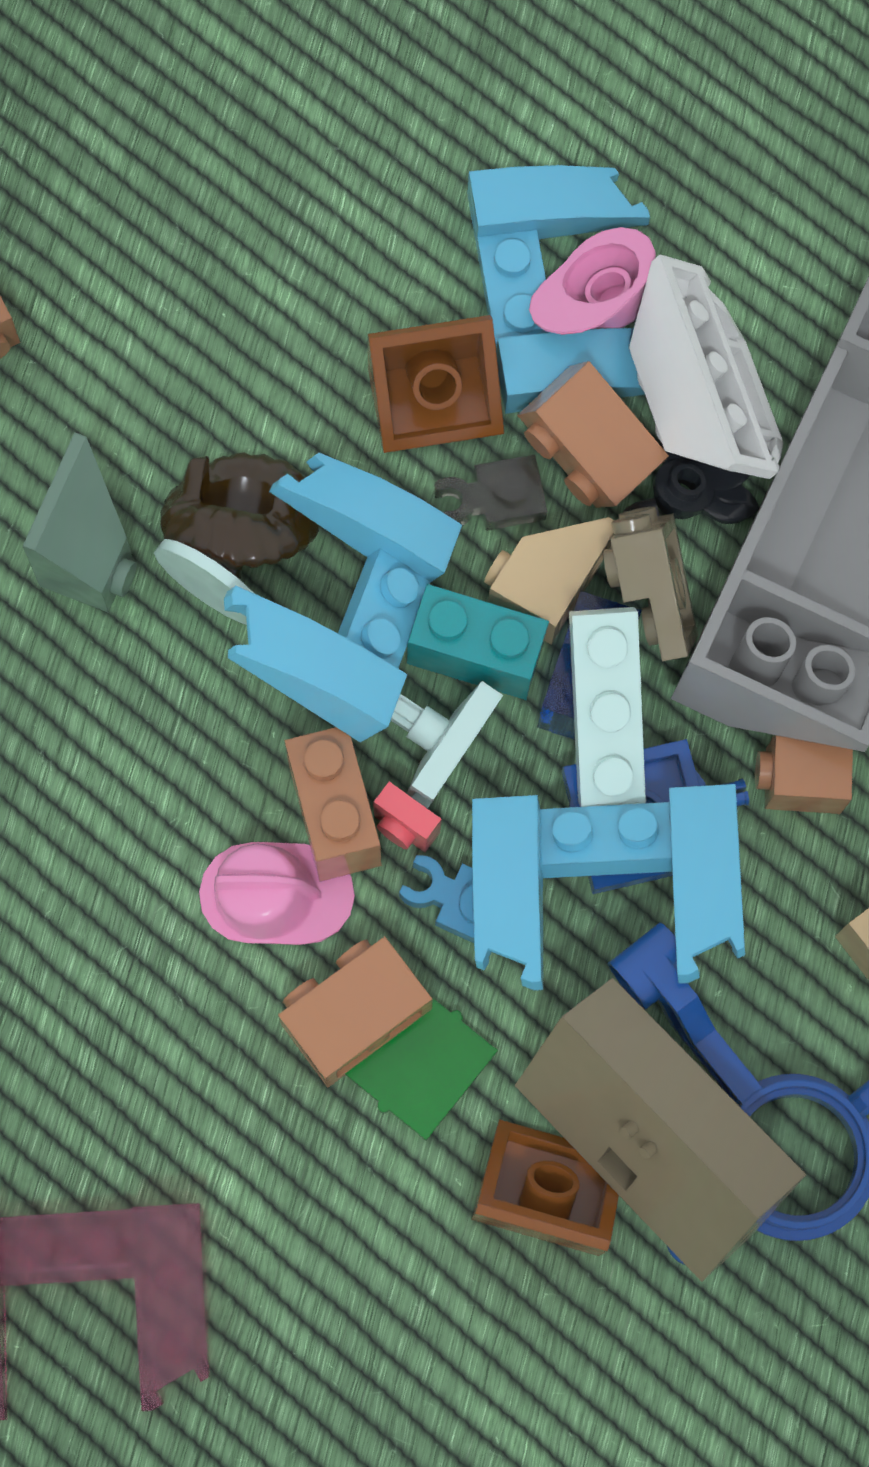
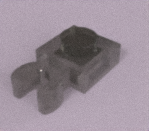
[434,454,548,531]

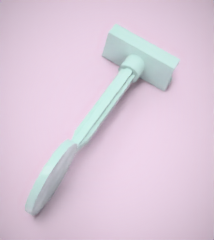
[154,539,503,809]

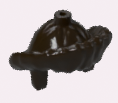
[160,452,320,579]

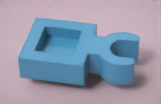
[399,855,474,943]

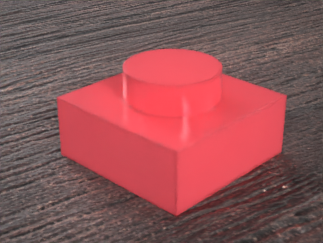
[374,782,442,852]

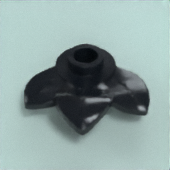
[653,442,759,524]

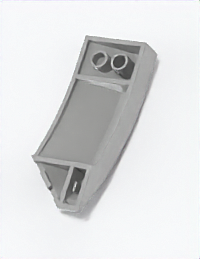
[671,276,869,752]

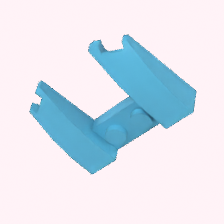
[467,165,650,414]
[224,453,462,742]
[472,784,745,990]

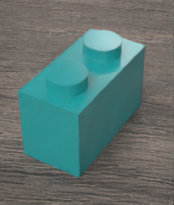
[407,584,549,700]

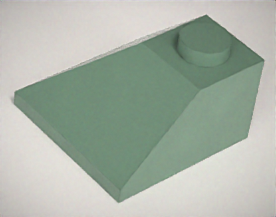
[23,432,137,612]

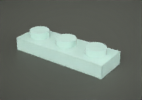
[569,607,646,807]

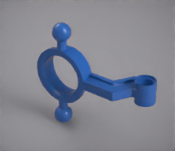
[607,922,869,1265]

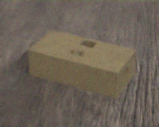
[515,978,806,1282]

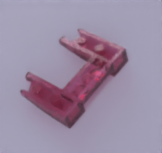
[0,1203,210,1420]

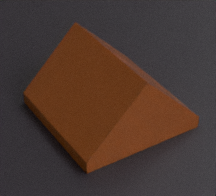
[367,315,504,453]
[472,1119,619,1256]

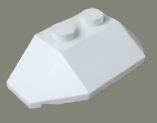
[629,255,783,479]

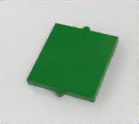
[345,997,498,1141]

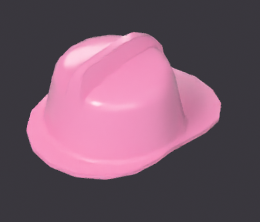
[529,227,656,335]
[199,842,355,945]

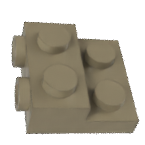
[603,506,698,661]

